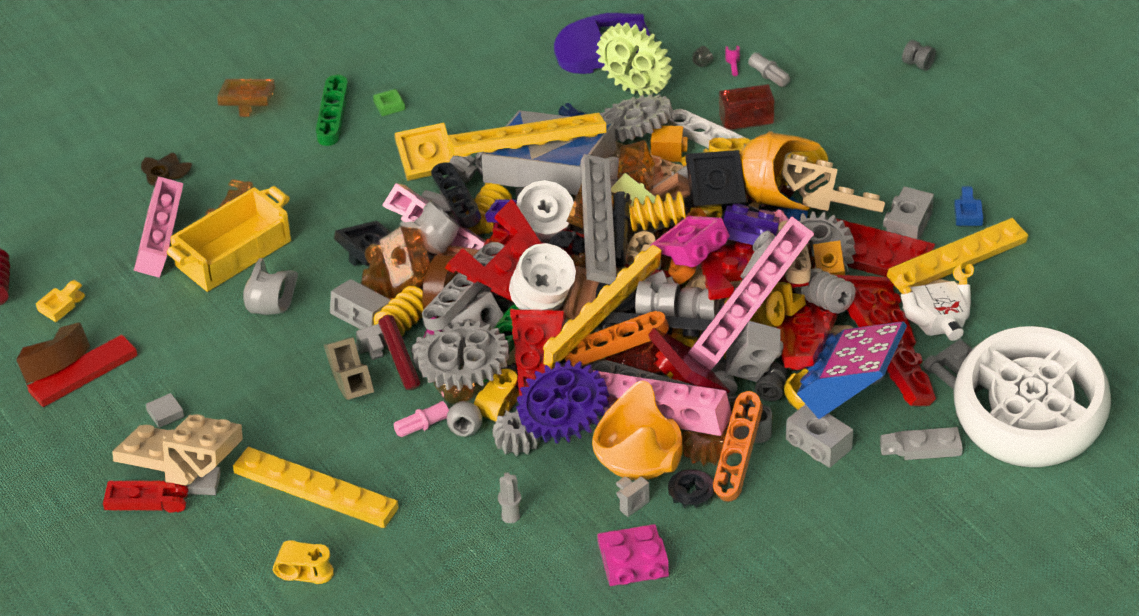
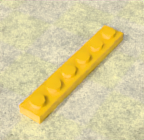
[448,112,606,157]
[886,218,1029,294]
[543,245,662,369]
[233,447,399,528]

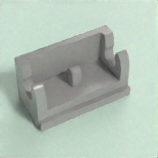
[330,279,391,329]

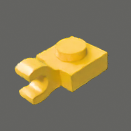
[35,280,85,322]

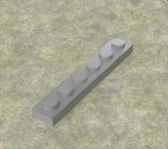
[581,154,616,285]

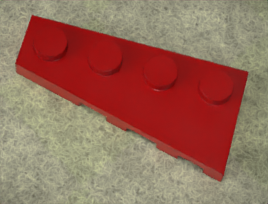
[510,309,566,396]

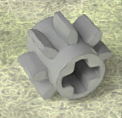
[448,155,477,184]

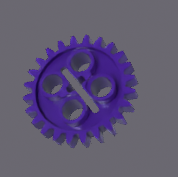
[516,360,610,444]

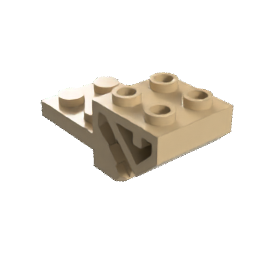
[781,154,885,212]
[112,414,243,485]

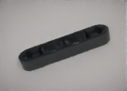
[431,162,481,228]

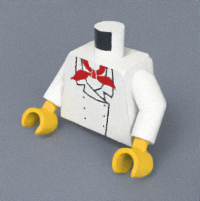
[894,264,974,341]

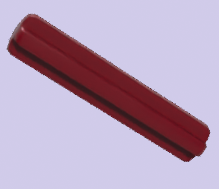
[378,315,420,391]

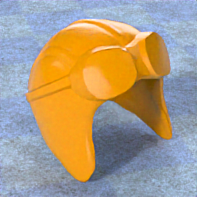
[740,131,821,211]
[592,381,683,480]

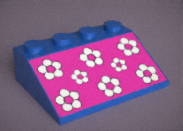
[797,321,907,419]

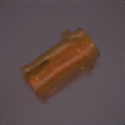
[365,241,400,265]

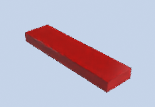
[27,334,138,407]

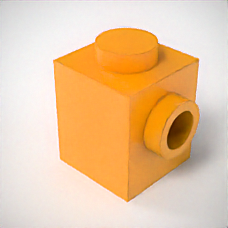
[651,125,688,162]
[813,240,846,275]

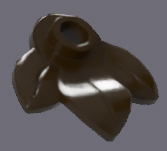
[141,152,192,186]

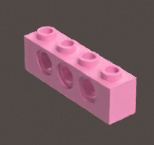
[134,176,184,278]

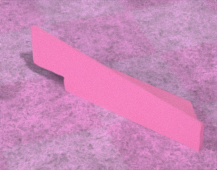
[382,183,486,250]

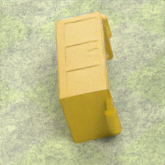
[167,186,291,292]

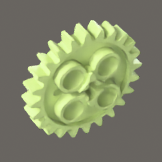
[596,23,673,96]

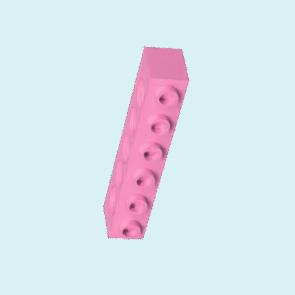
[688,217,814,370]
[593,370,732,436]

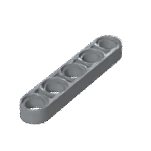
[422,242,504,331]

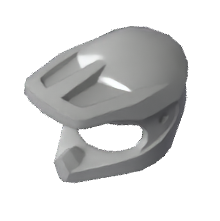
[400,200,460,254]
[243,258,298,315]

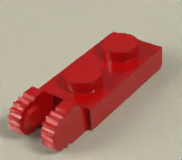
[103,481,189,513]

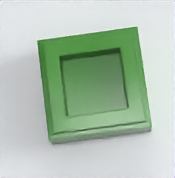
[373,89,405,116]

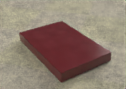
[648,327,730,395]

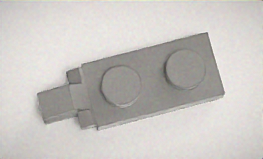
[880,427,963,460]

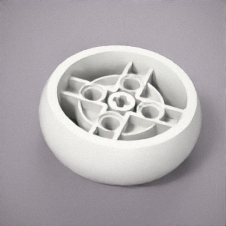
[954,327,1111,467]

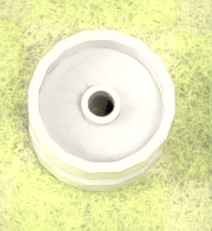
[516,180,575,243]

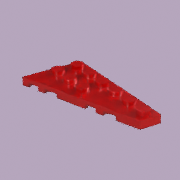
[836,275,936,406]
[775,288,839,370]

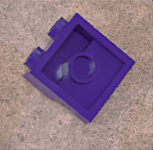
[723,204,780,245]

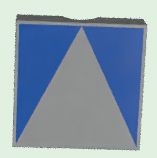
[482,110,616,196]

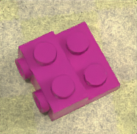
[650,216,730,267]
[597,524,668,586]

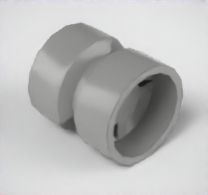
[635,281,680,317]
[678,287,726,320]

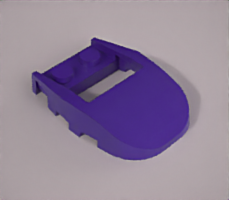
[554,13,650,74]

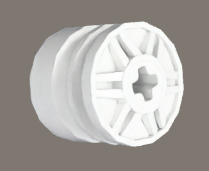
[509,243,576,311]

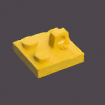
[395,123,454,181]

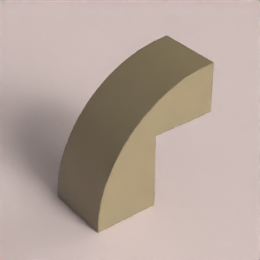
[324,337,374,400]

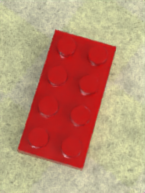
[824,218,935,277]

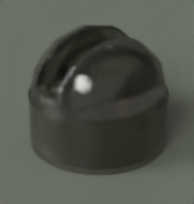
[692,45,714,67]

